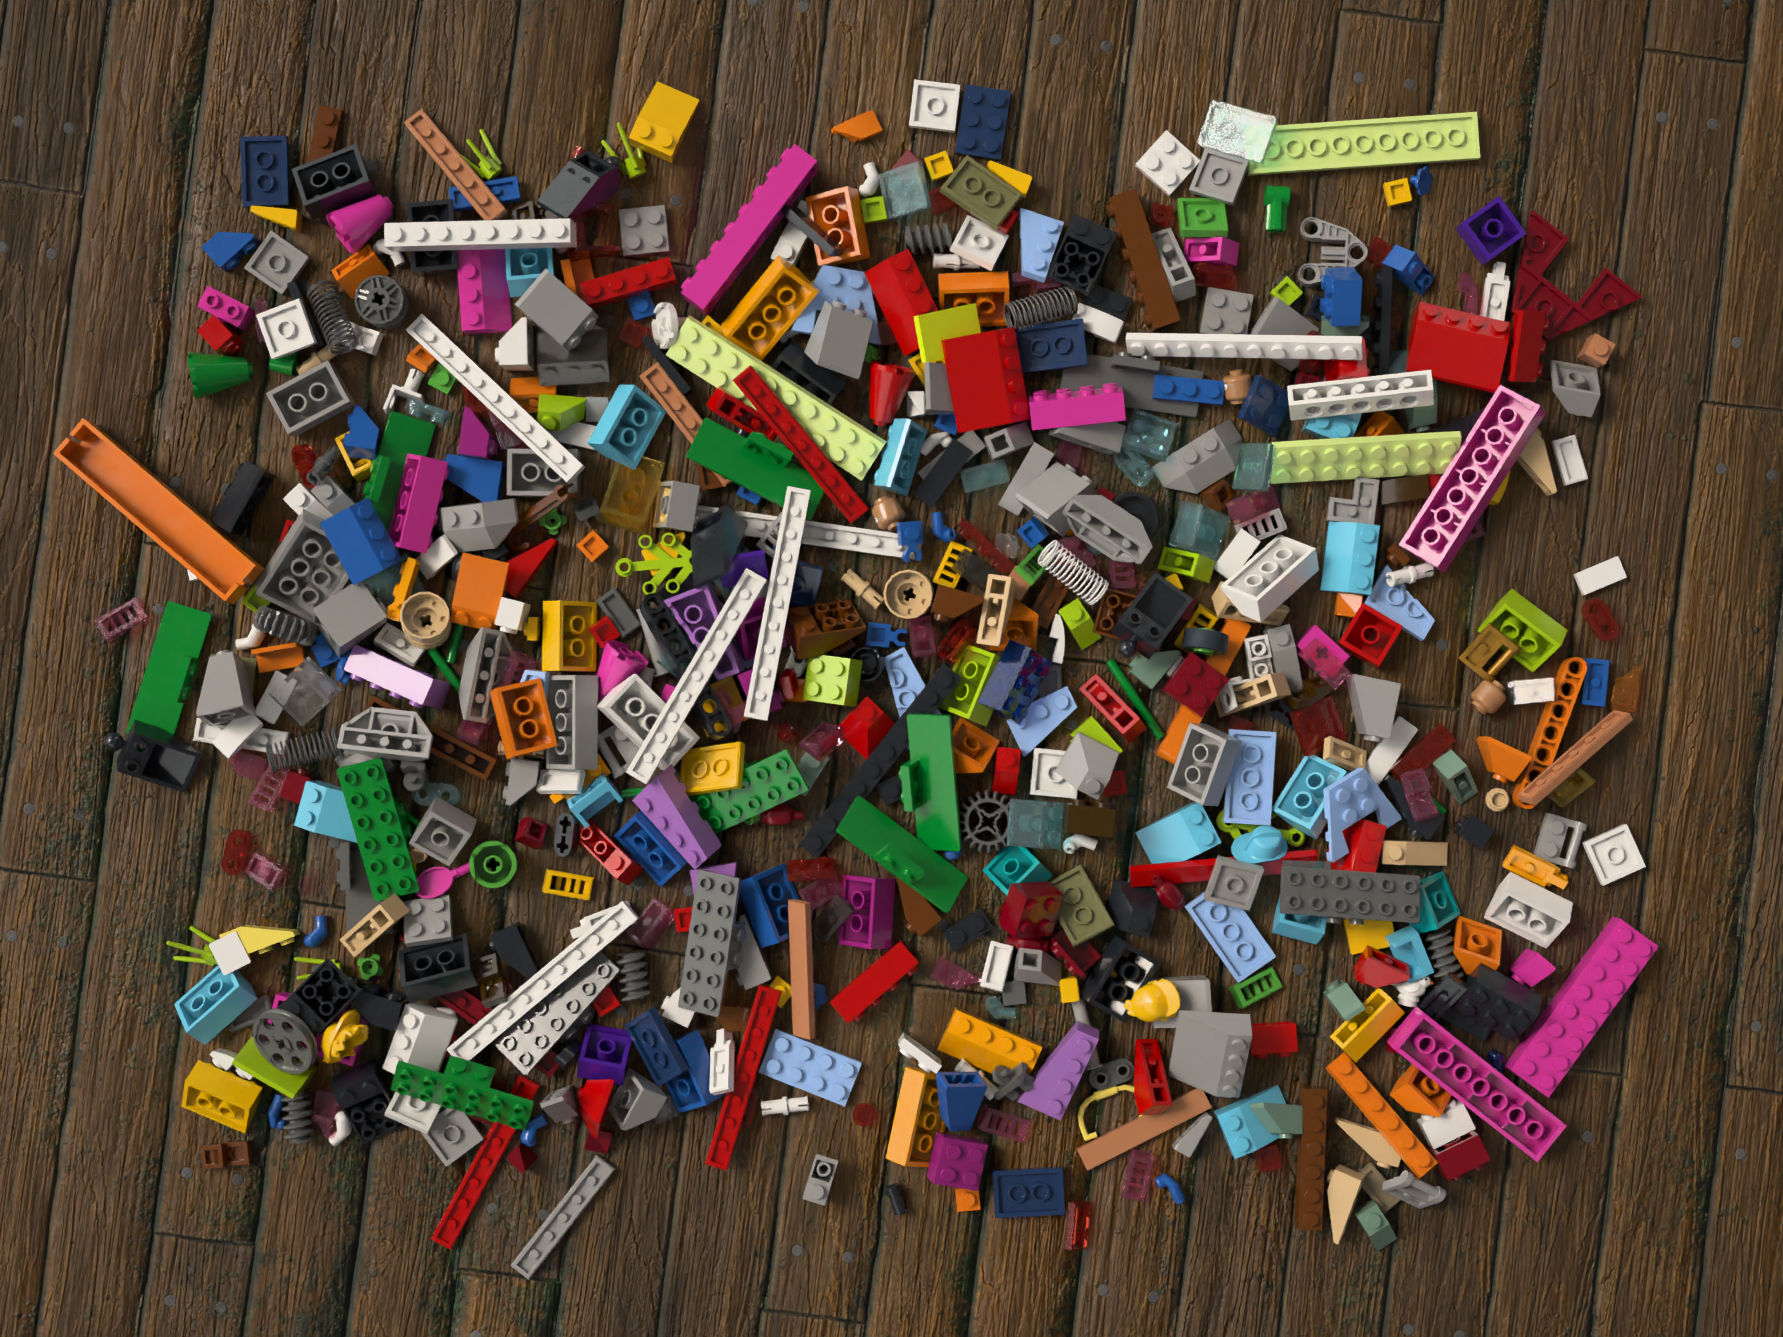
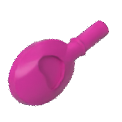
[415,862,470,899]

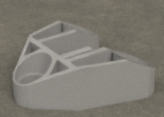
[1298,217,1368,287]

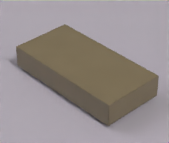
[1358,1162,1400,1214]

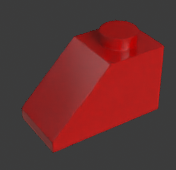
[992,747,1021,795]
[1354,945,1410,988]

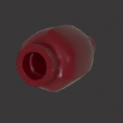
[761,804,803,826]
[1152,875,1185,910]
[1006,936,1049,953]

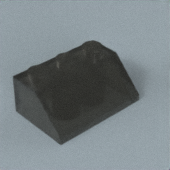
[537,328,612,386]

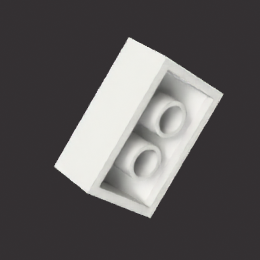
[1484,872,1573,948]
[383,1001,458,1074]

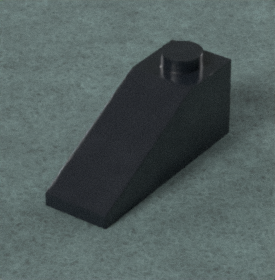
[1383,775,1445,840]
[489,922,541,980]

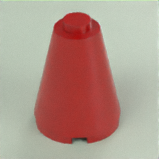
[869,360,916,427]

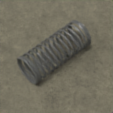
[307,280,359,355]
[1003,286,1078,332]
[266,728,342,773]

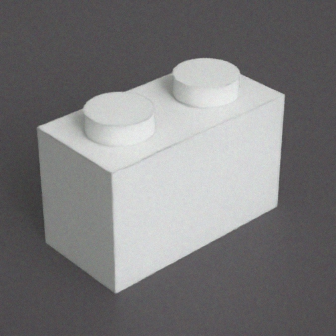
[495,597,531,635]
[1417,1099,1476,1149]

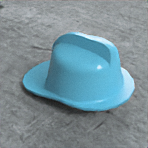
[1231,825,1287,864]

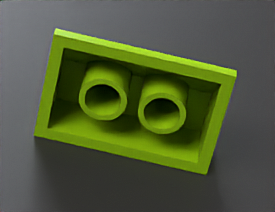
[1477,589,1568,672]
[939,643,1013,727]
[232,1036,318,1099]

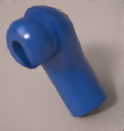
[521,1114,548,1147]

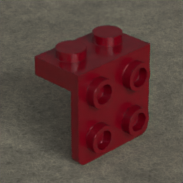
[1049,928,1101,978]

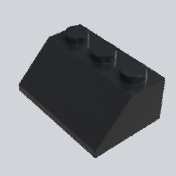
[292,144,378,220]
[406,199,459,277]
[772,341,848,406]
[212,460,276,536]
[398,933,478,1003]
[1079,934,1161,1023]

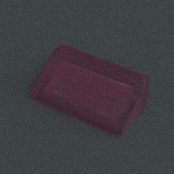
[799,722,844,762]
[626,897,675,950]

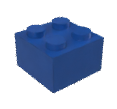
[1320,267,1362,326]

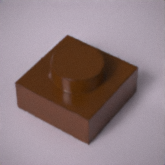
[1383,544,1411,567]

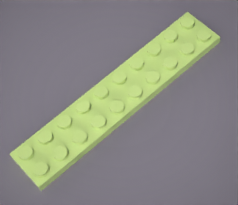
[1245,112,1480,176]
[666,315,887,481]

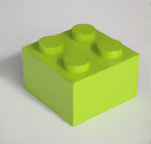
[803,655,863,707]

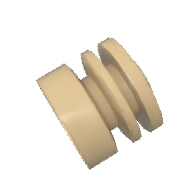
[883,570,935,619]
[400,592,451,649]

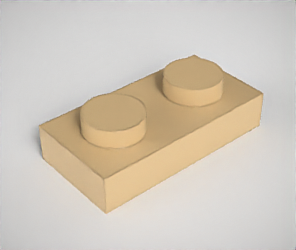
[1323,736,1367,772]

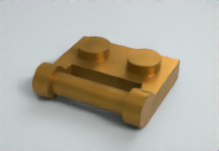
[1459,622,1522,682]

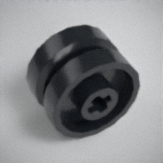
[1113,492,1158,538]

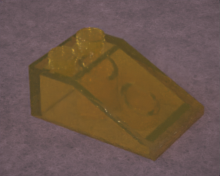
[599,456,665,535]

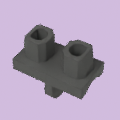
[401,760,430,792]
[992,1062,1034,1101]

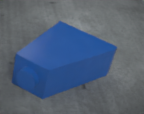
[443,454,506,502]
[936,1071,988,1132]

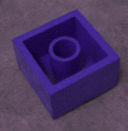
[1455,196,1527,266]

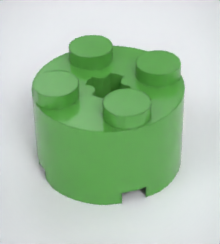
[469,840,517,888]

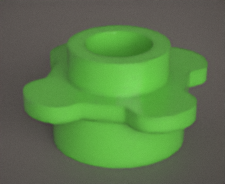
[864,343,881,364]
[539,508,567,535]
[357,954,384,980]

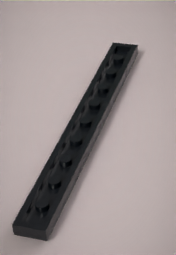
[799,663,962,859]

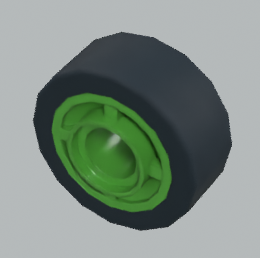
[1182,628,1229,655]

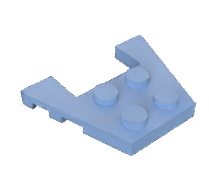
[791,265,881,346]
[1323,767,1402,862]

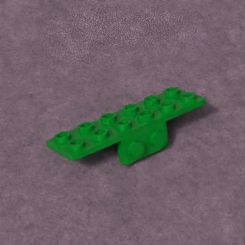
[363,411,435,551]
[686,418,824,521]
[126,601,213,736]
[899,713,962,851]
[688,749,809,834]
[337,757,420,902]
[836,796,968,913]
[391,1056,534,1130]

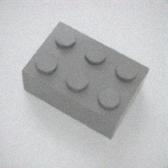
[266,360,356,437]
[507,449,581,498]
[1167,722,1242,806]

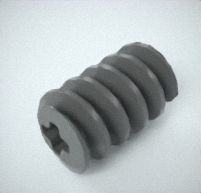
[904,222,952,255]
[1423,930,1464,980]
[616,951,650,1001]
[281,1092,314,1143]

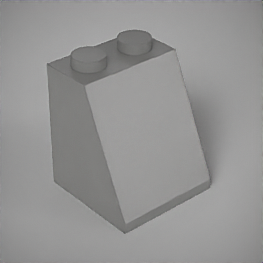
[515,269,599,352]
[1249,296,1319,372]
[804,300,873,379]
[1014,462,1098,537]
[312,582,387,657]
[196,650,256,726]
[1345,674,1401,742]
[1151,975,1212,1028]

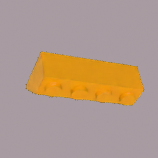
[721,255,819,361]
[937,1007,1042,1075]
[886,1067,946,1167]

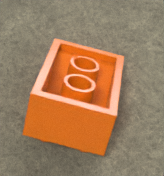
[450,553,509,630]

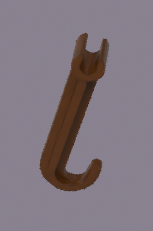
[504,483,578,552]

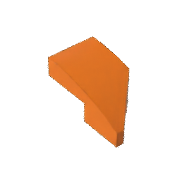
[831,110,883,143]

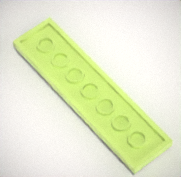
[1270,431,1461,484]

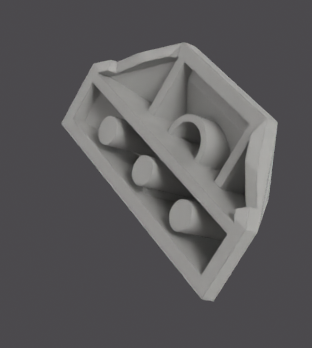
[1151,419,1242,494]
[1062,495,1152,564]
[435,498,519,552]
[458,627,517,723]
[337,707,433,762]

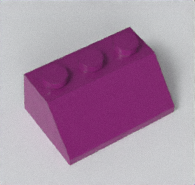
[839,875,895,949]

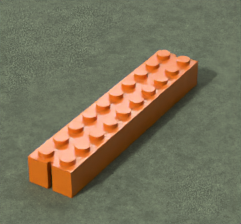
[53,418,264,604]

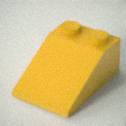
[629,81,700,163]

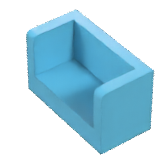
[567,773,623,828]
[1385,925,1434,983]

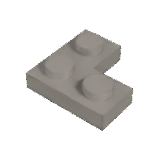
[1326,477,1379,525]

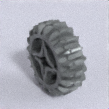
[253,606,318,646]
[959,790,1019,853]

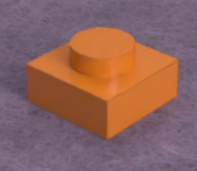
[406,343,438,373]
[576,530,610,563]
[955,1187,981,1212]

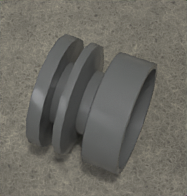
[355,275,411,330]

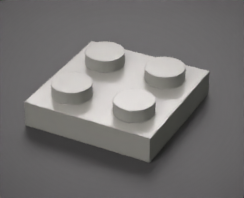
[1189,147,1250,206]
[619,205,670,257]
[244,231,311,296]
[1199,287,1254,335]
[1204,856,1264,911]
[403,894,453,947]
[421,1108,485,1167]

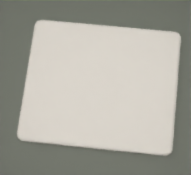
[209,931,251,975]

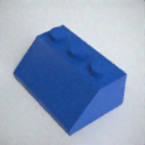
[320,498,402,585]
[614,810,688,887]
[739,863,799,948]
[666,1030,726,1113]

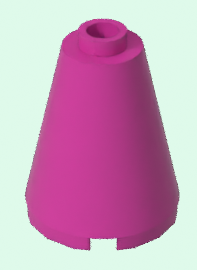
[326,195,394,254]
[597,640,648,704]

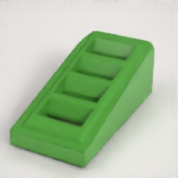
[1015,544,1055,586]
[1228,966,1283,1008]

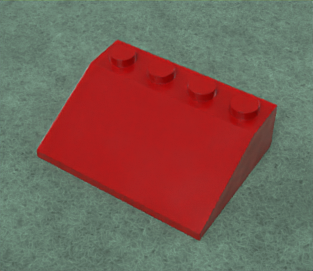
[1406,302,1510,393]
[941,327,1031,433]

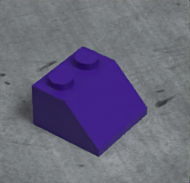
[721,550,770,592]
[577,1023,632,1085]

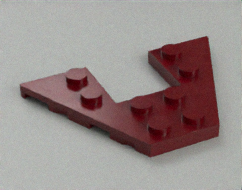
[1510,210,1642,341]

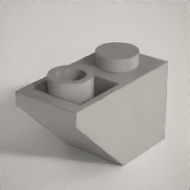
[983,422,1034,461]
[503,758,542,805]
[1014,948,1062,986]
[802,1153,839,1206]

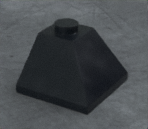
[1106,878,1158,938]

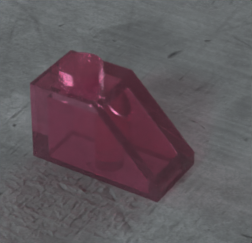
[1226,485,1281,524]

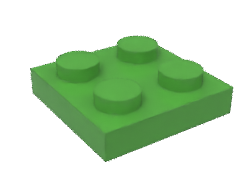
[1177,198,1228,237]

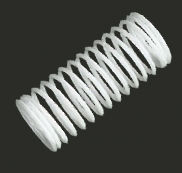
[1038,540,1109,605]

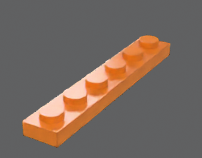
[1325,1052,1438,1179]

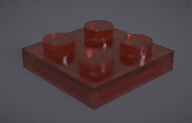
[1289,695,1347,756]

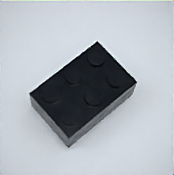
[1453,963,1542,1042]

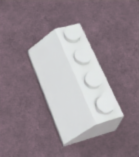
[1221,534,1319,622]
[597,673,700,770]

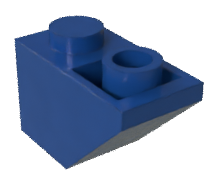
[201,232,260,272]
[1382,245,1435,296]
[344,405,380,460]

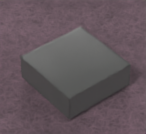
[1002,980,1027,1006]

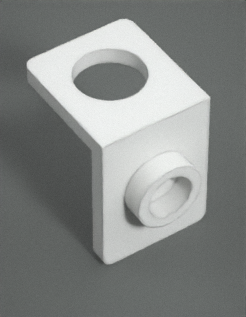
[1219,676,1255,713]

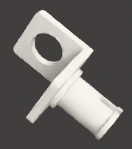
[383,369,425,415]

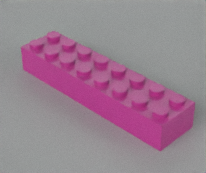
[681,144,819,316]
[1399,385,1546,573]
[1504,917,1659,1098]
[1387,1006,1567,1162]

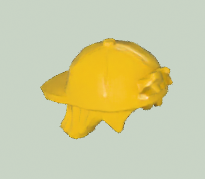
[1124,979,1181,1022]
[321,1010,369,1064]

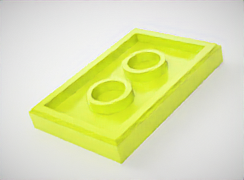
[914,303,981,363]

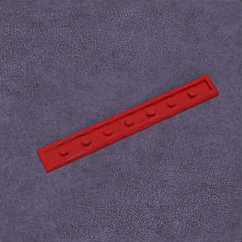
[732,365,869,524]
[1130,849,1318,888]
[705,984,782,1171]
[431,1074,541,1250]

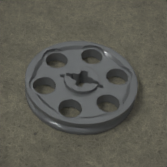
[252,1008,318,1074]

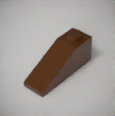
[897,877,942,937]

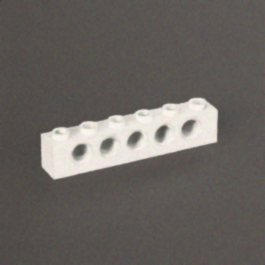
[1287,370,1434,421]

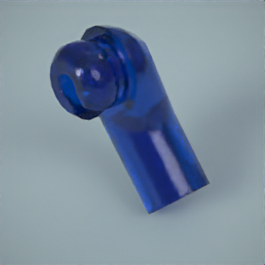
[1487,1049,1505,1074]

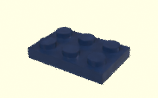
[955,84,1011,161]
[240,135,291,208]
[1015,318,1088,374]
[624,1007,689,1087]
[992,1166,1065,1218]

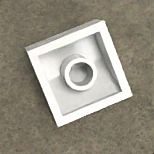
[495,317,534,371]

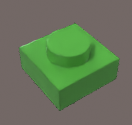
[427,363,458,395]

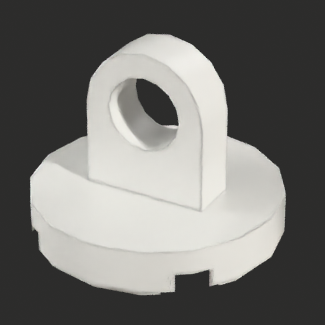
[652,302,687,349]

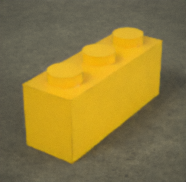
[1330,987,1405,1062]

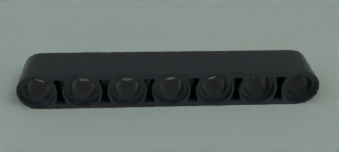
[640,593,732,741]

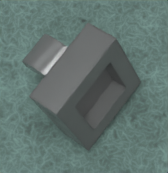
[574,496,601,527]

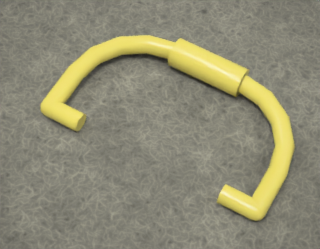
[1078,1084,1142,1141]

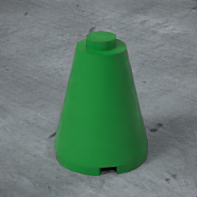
[187,352,254,399]

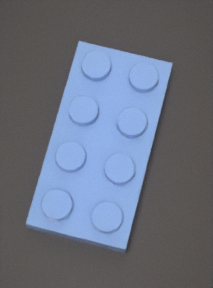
[1223,729,1276,826]
[1184,892,1276,983]
[758,1028,862,1106]

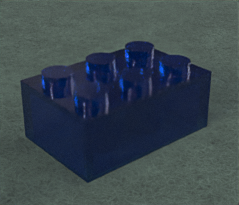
[978,639,1051,725]

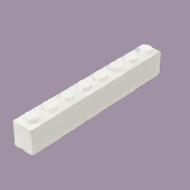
[384,218,577,252]

